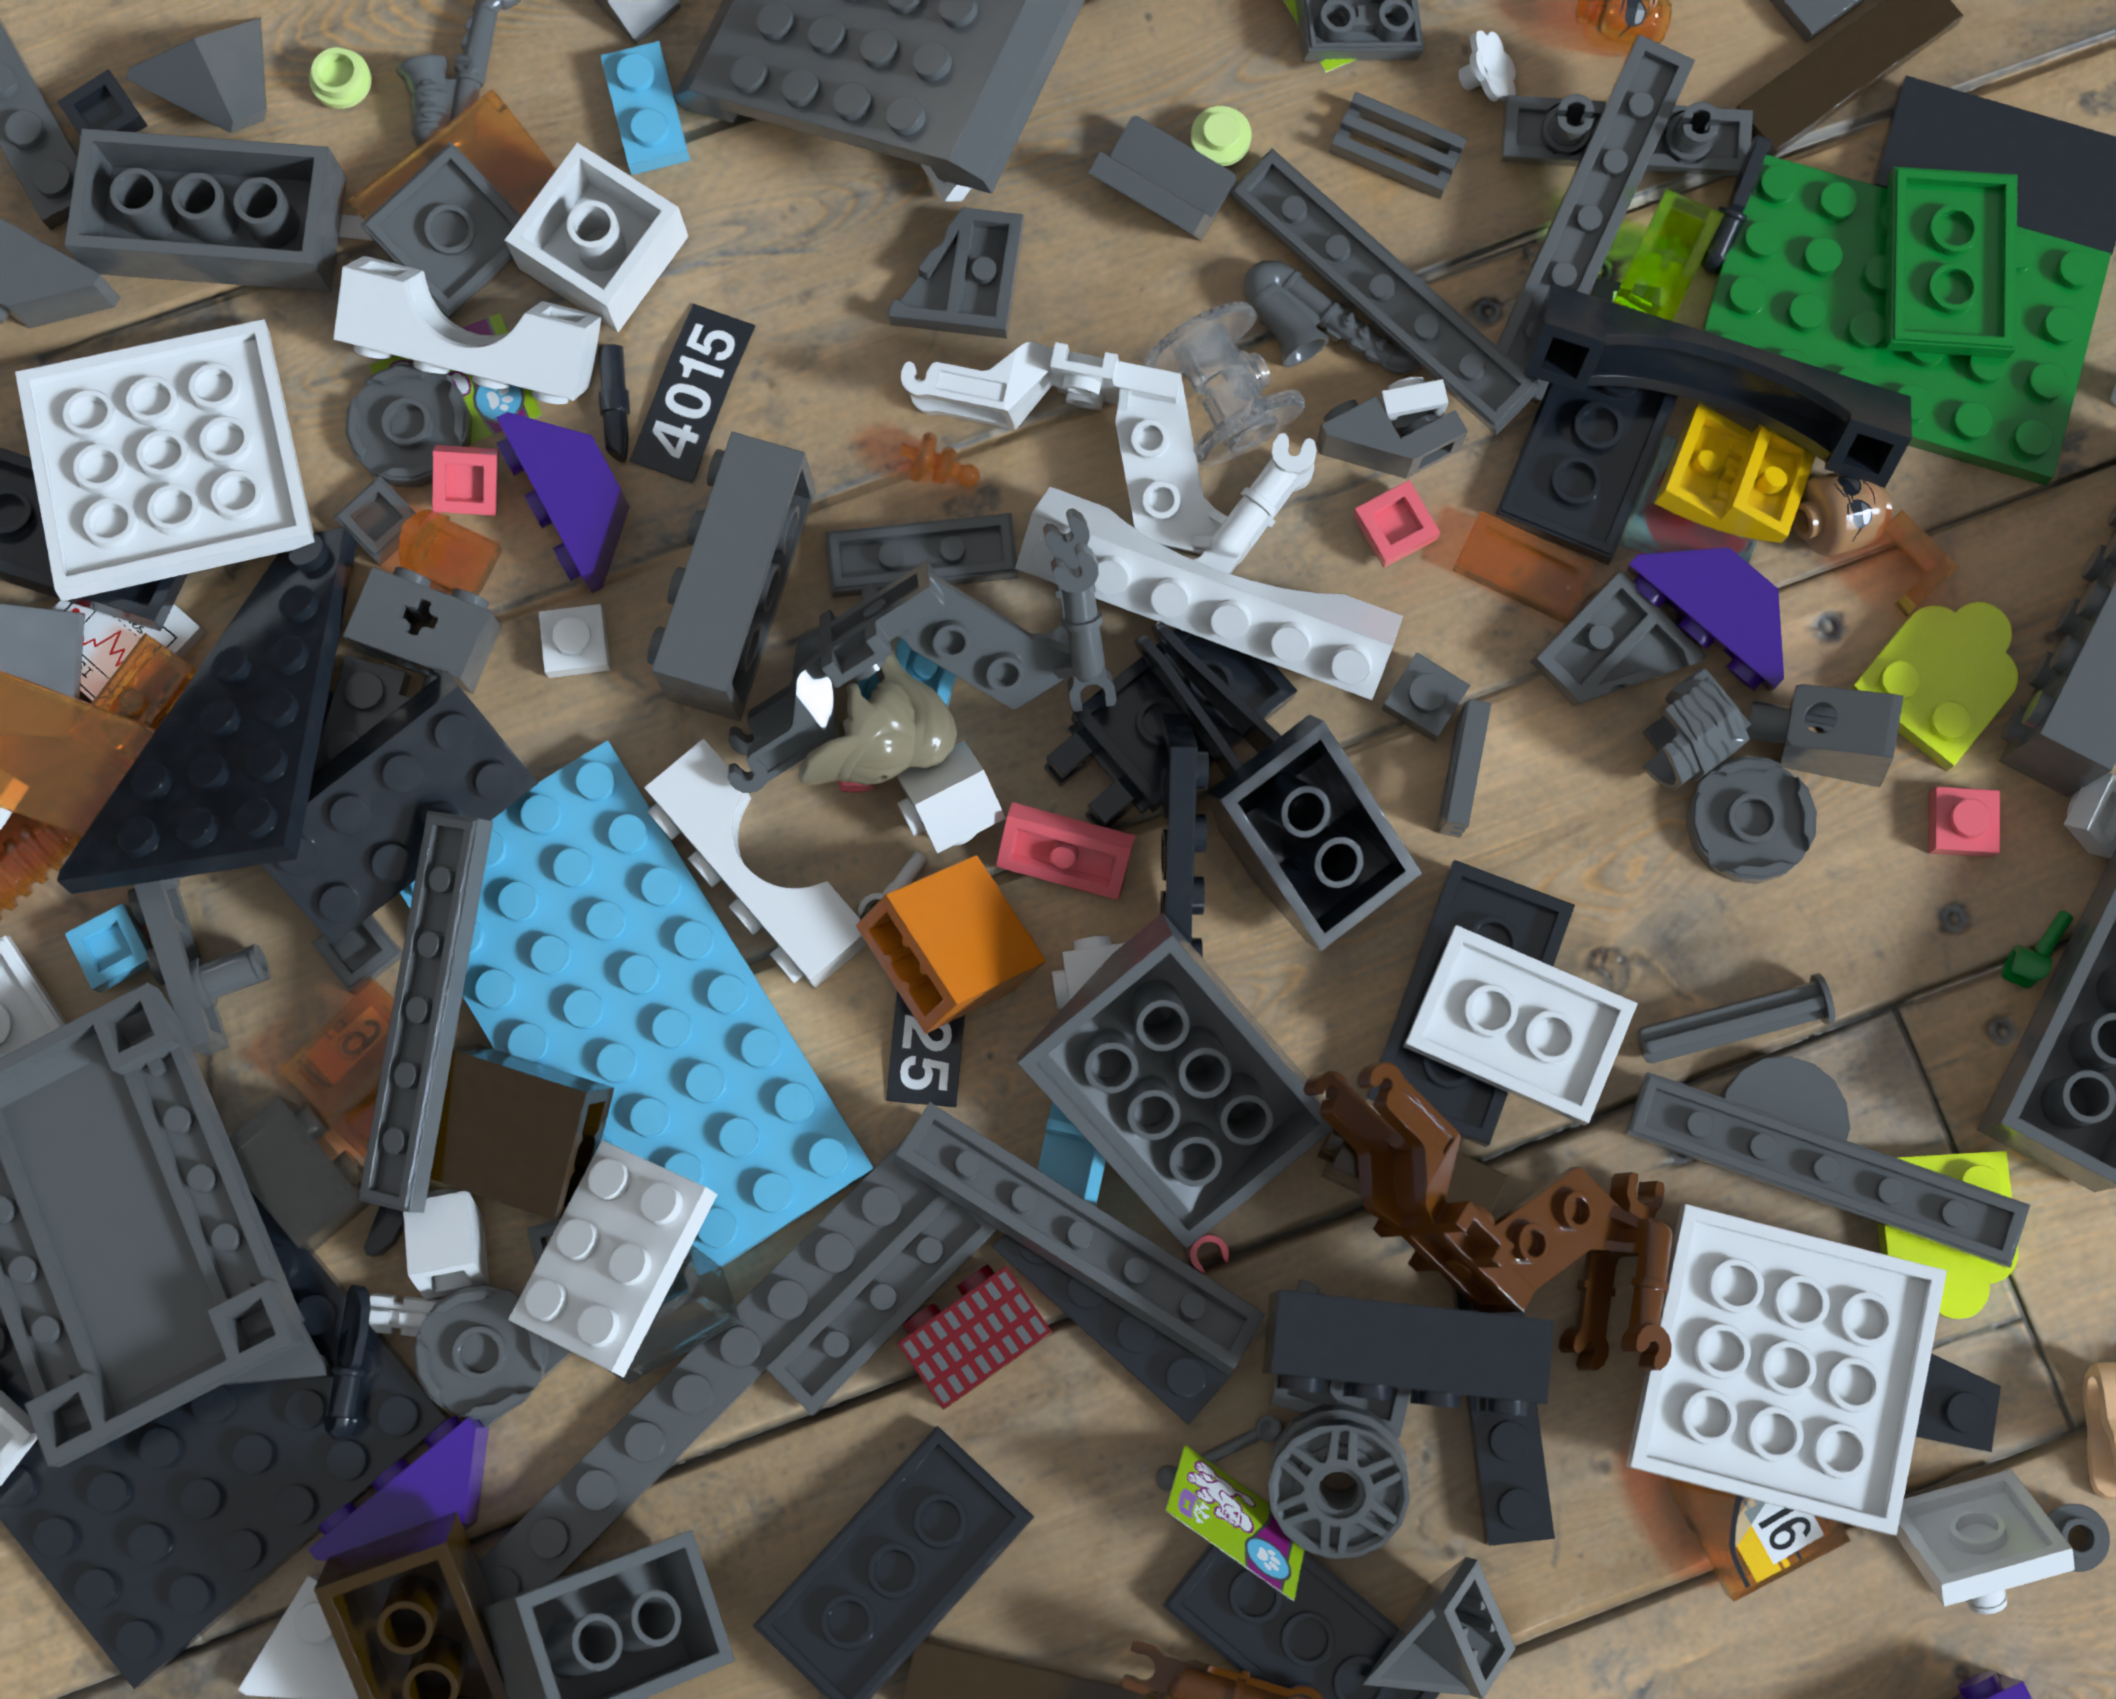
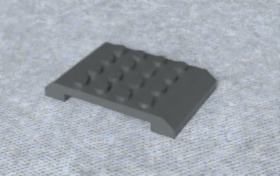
[674,0,1085,194]
[0,983,303,1467]

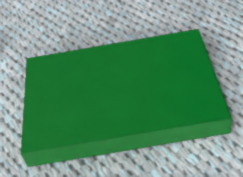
[1885,167,2018,358]

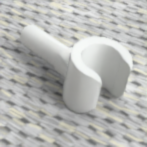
[858,851,928,919]

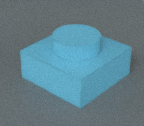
[65,903,151,993]

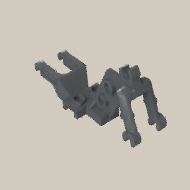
[728,508,1117,793]

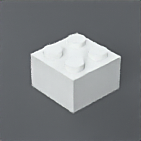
[505,143,688,333]

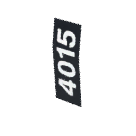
[630,303,756,483]

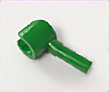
[2001,910,2073,988]

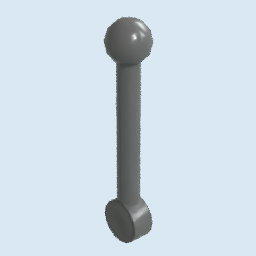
[1155,1415,1282,1491]

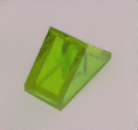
[1613,189,1724,321]

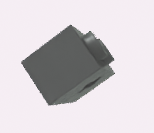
[343,567,502,694]

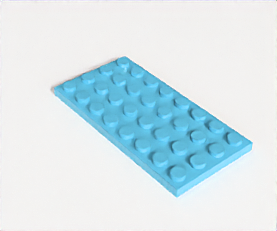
[400,740,874,1306]

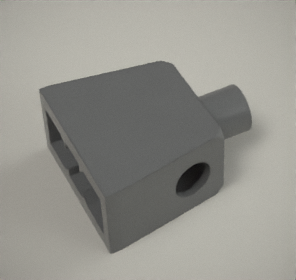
[1747,684,1904,787]

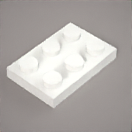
[1403,925,1638,1125]
[508,1140,717,1377]

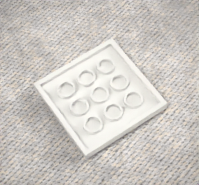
[15,319,315,601]
[1626,1204,1947,1536]

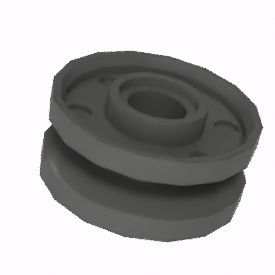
[1268,1404,1410,1559]

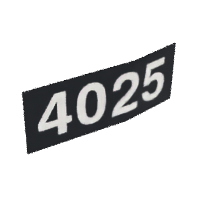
[886,991,965,1108]

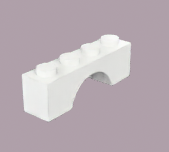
[333,256,602,404]
[644,738,867,988]

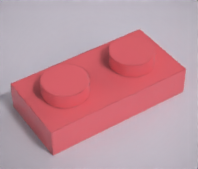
[996,802,1136,900]

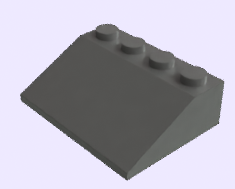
[1016,912,1333,1249]

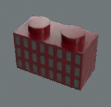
[897,1264,1052,1410]

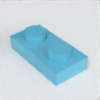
[600,41,690,175]

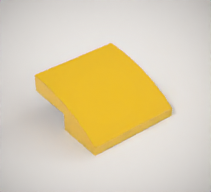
[1654,403,1816,543]

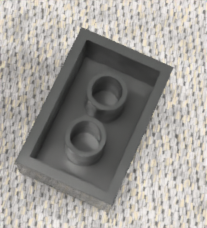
[481,1530,735,1699]

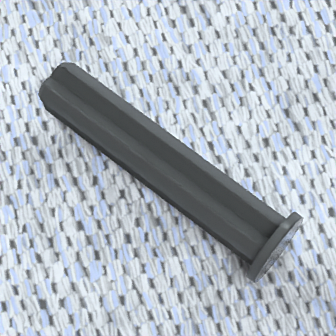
[1637,973,1835,1064]

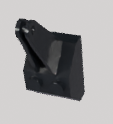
[1134,621,1422,951]

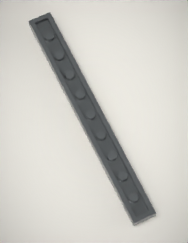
[478,1138,940,1603]

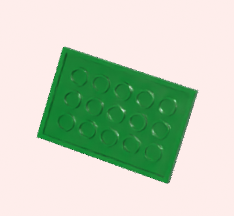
[1702,154,2112,486]

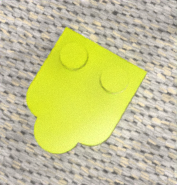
[1850,602,2018,771]
[1877,1151,2018,1319]

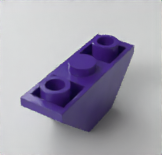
[496,412,630,594]
[1627,547,1784,692]
[308,1415,489,1561]

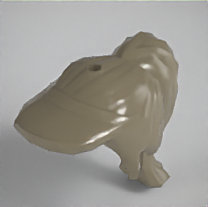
[799,637,957,785]

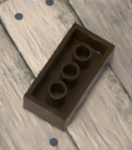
[314,1511,509,1699]

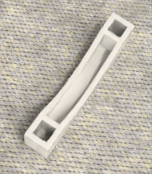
[1015,487,1403,700]

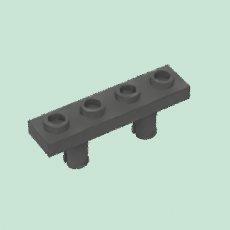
[1500,94,1753,177]
[128,876,271,1056]

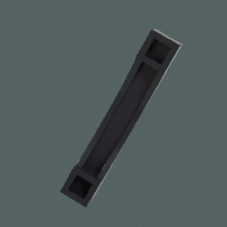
[1524,283,1912,488]

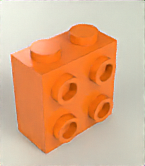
[856,855,1046,1034]

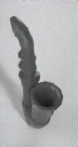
[396,0,522,161]
[1243,260,1420,375]

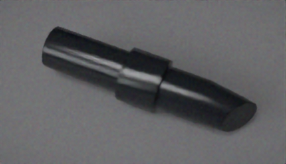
[599,344,630,463]

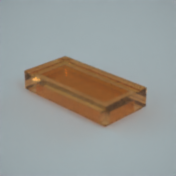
[1452,511,1594,624]

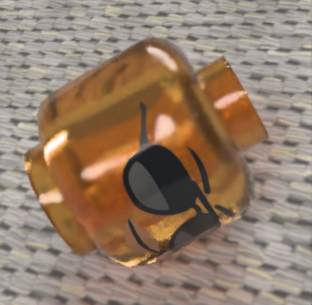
[1575,0,1672,57]

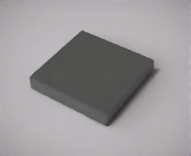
[360,142,522,319]

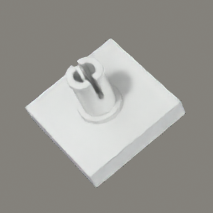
[1895,1469,2074,1615]

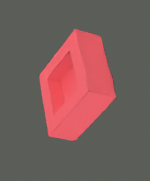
[432,445,499,516]
[1353,480,1441,568]
[1929,787,2000,857]

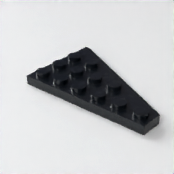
[57,527,357,894]

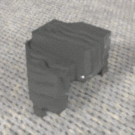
[1642,668,1751,792]

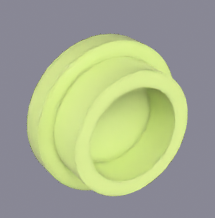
[309,47,372,109]
[1191,106,1252,167]

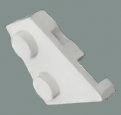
[238,1574,359,1699]

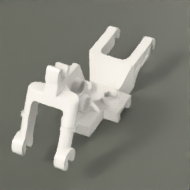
[901,341,1317,574]

